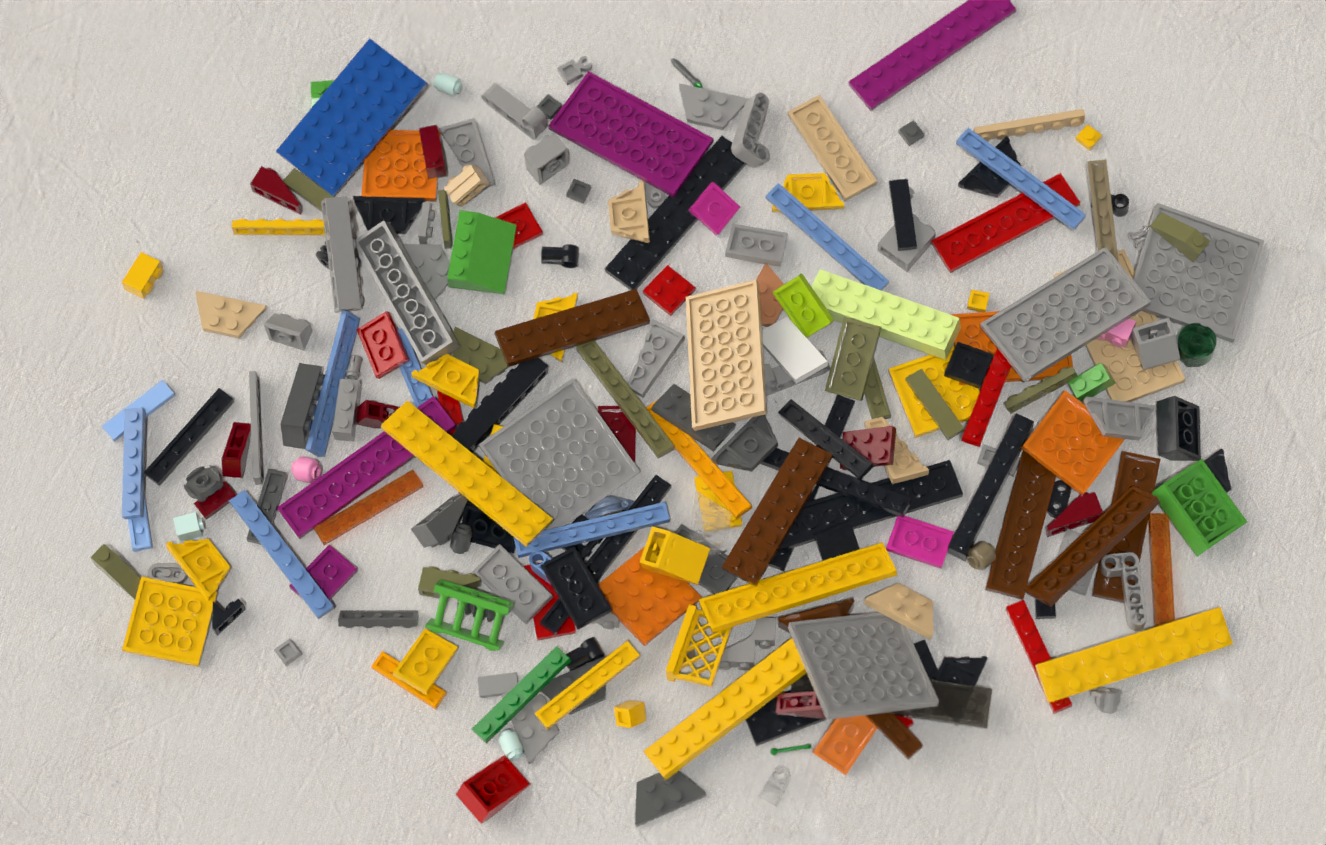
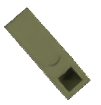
[418,566,482,599]

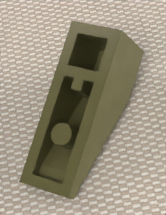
[1149,213,1211,263]
[90,544,141,600]

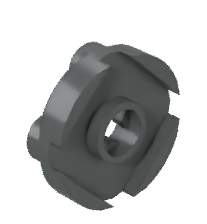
[184,465,223,502]

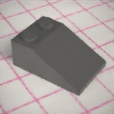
[411,493,468,548]

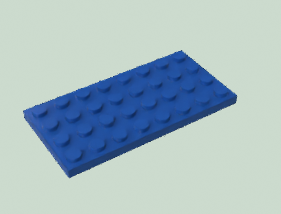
[276,38,427,197]

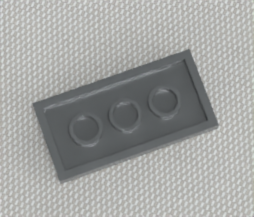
[651,384,736,452]
[674,524,738,595]

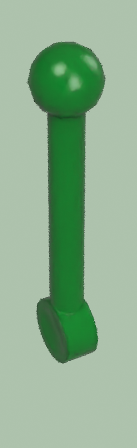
[770,744,812,756]

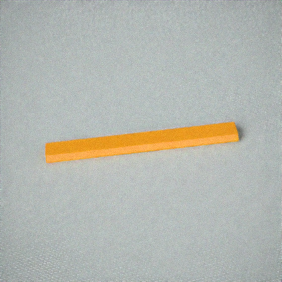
[646,399,752,519]

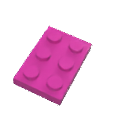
[886,516,954,569]

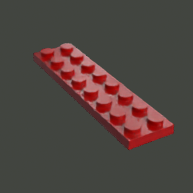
[931,173,1080,273]

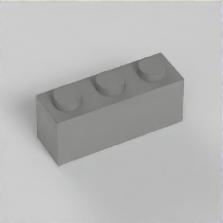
[332,378,362,442]

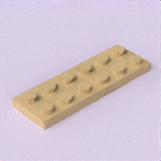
[788,95,877,201]

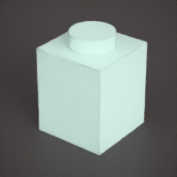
[173,512,204,542]

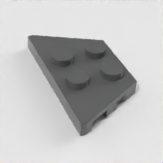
[711,415,778,472]
[540,656,606,715]
[635,771,706,827]

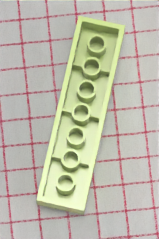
[811,269,961,360]

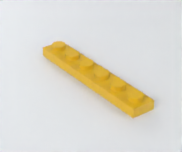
[232,218,325,235]
[535,641,640,730]

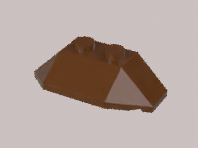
[778,598,855,633]

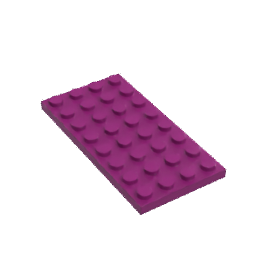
[548,71,713,197]

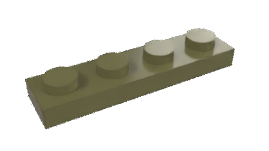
[1004,366,1078,414]

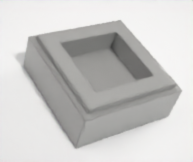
[274,638,302,666]

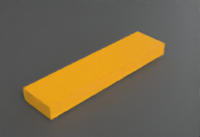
[371,651,447,710]

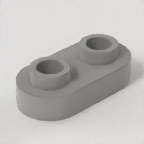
[645,182,666,209]
[148,563,187,584]

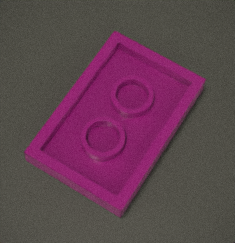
[289,545,358,601]

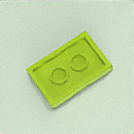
[772,273,834,338]

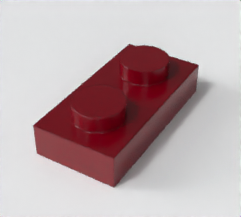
[194,481,236,520]

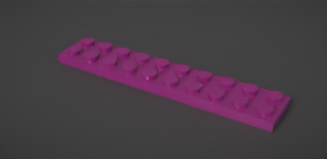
[848,0,1016,111]
[277,396,456,539]

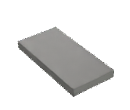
[472,544,553,624]

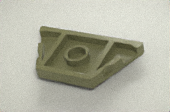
[452,327,516,384]

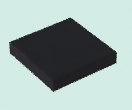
[944,342,994,389]
[813,519,859,561]

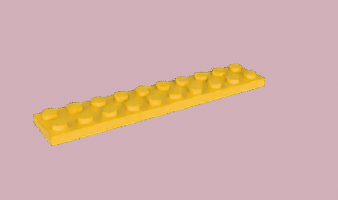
[381,401,553,547]
[699,542,897,633]
[1035,607,1233,703]
[643,638,807,780]

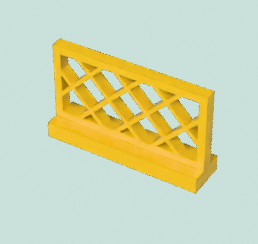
[665,605,733,687]

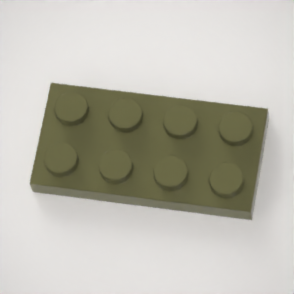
[825,317,882,401]

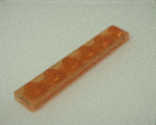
[313,470,423,545]
[1148,513,1175,627]

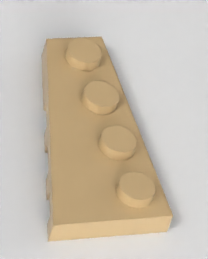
[864,417,929,484]

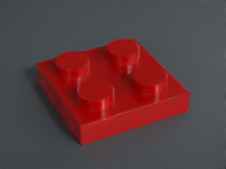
[642,265,696,316]

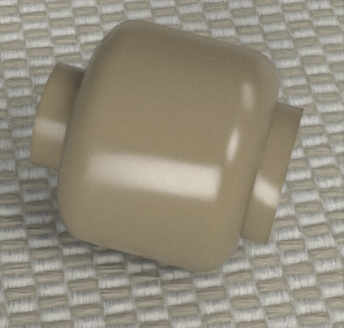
[967,541,996,570]

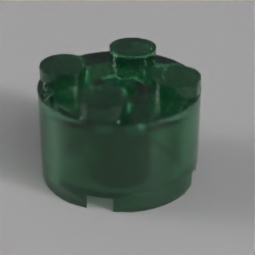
[1177,323,1217,367]

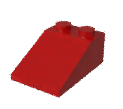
[456,755,530,824]

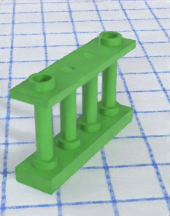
[425,579,514,651]

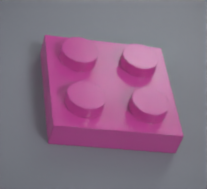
[688,182,740,235]

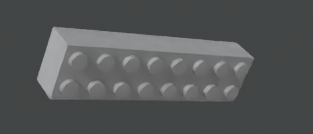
[355,221,461,365]

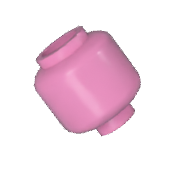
[291,456,321,483]

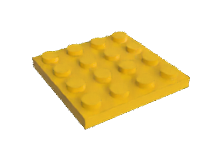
[888,347,980,438]
[122,577,218,667]

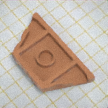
[756,264,784,327]

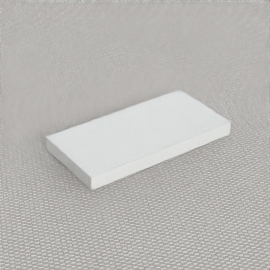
[762,317,828,384]

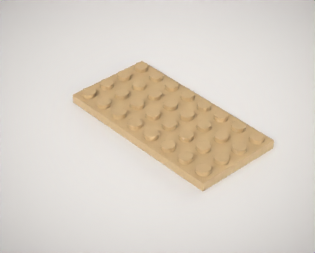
[1054,249,1186,402]
[686,279,767,431]

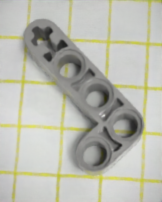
[481,83,547,139]
[731,93,770,168]
[764,350,830,396]
[1100,552,1147,631]

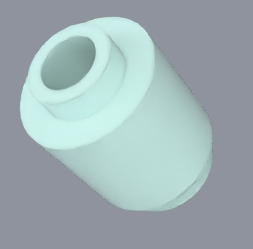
[433,73,462,96]
[498,730,524,761]

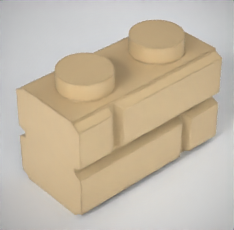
[444,164,489,207]

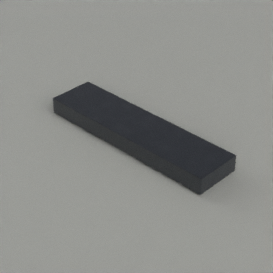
[889,179,917,251]

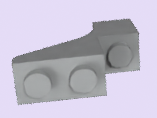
[715,618,776,671]

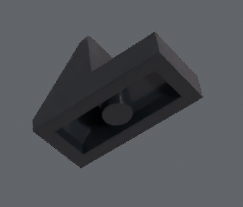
[212,599,246,636]

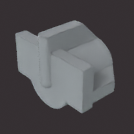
[1091,687,1122,713]

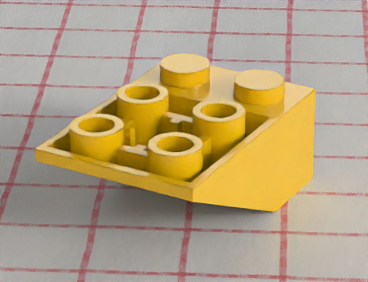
[639,526,710,585]

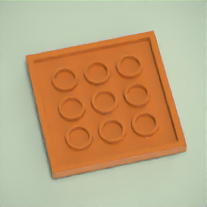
[361,130,441,201]
[1021,390,1125,495]
[598,547,702,646]

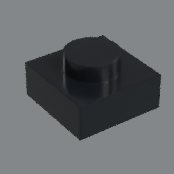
[1035,599,1056,619]

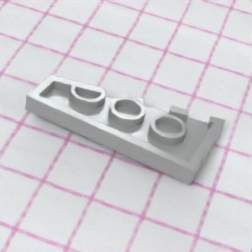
[439,118,495,188]
[627,319,685,398]

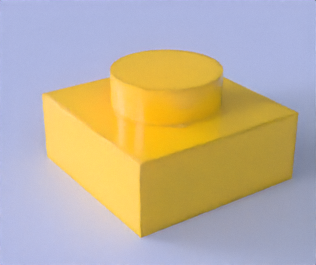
[1075,124,1102,151]
[967,289,990,312]

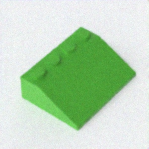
[447,210,517,294]
[1152,459,1247,557]

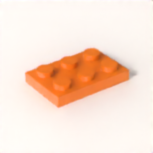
[812,715,877,775]

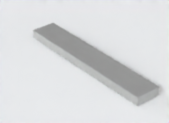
[249,371,263,485]

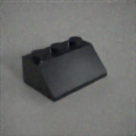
[1157,396,1201,461]
[461,500,516,554]

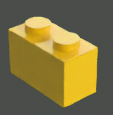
[122,252,163,299]

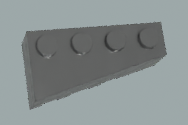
[280,363,325,449]

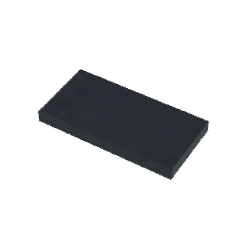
[540,546,612,630]

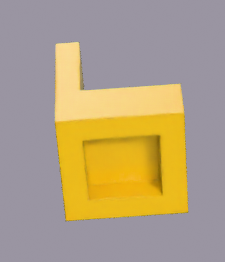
[614,700,646,728]

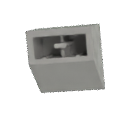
[1131,318,1180,371]

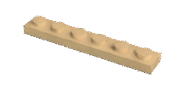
[973,109,1085,141]

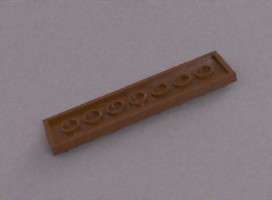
[495,289,650,366]
[722,438,833,587]
[985,450,1056,600]
[1092,451,1161,603]
[1024,486,1160,607]

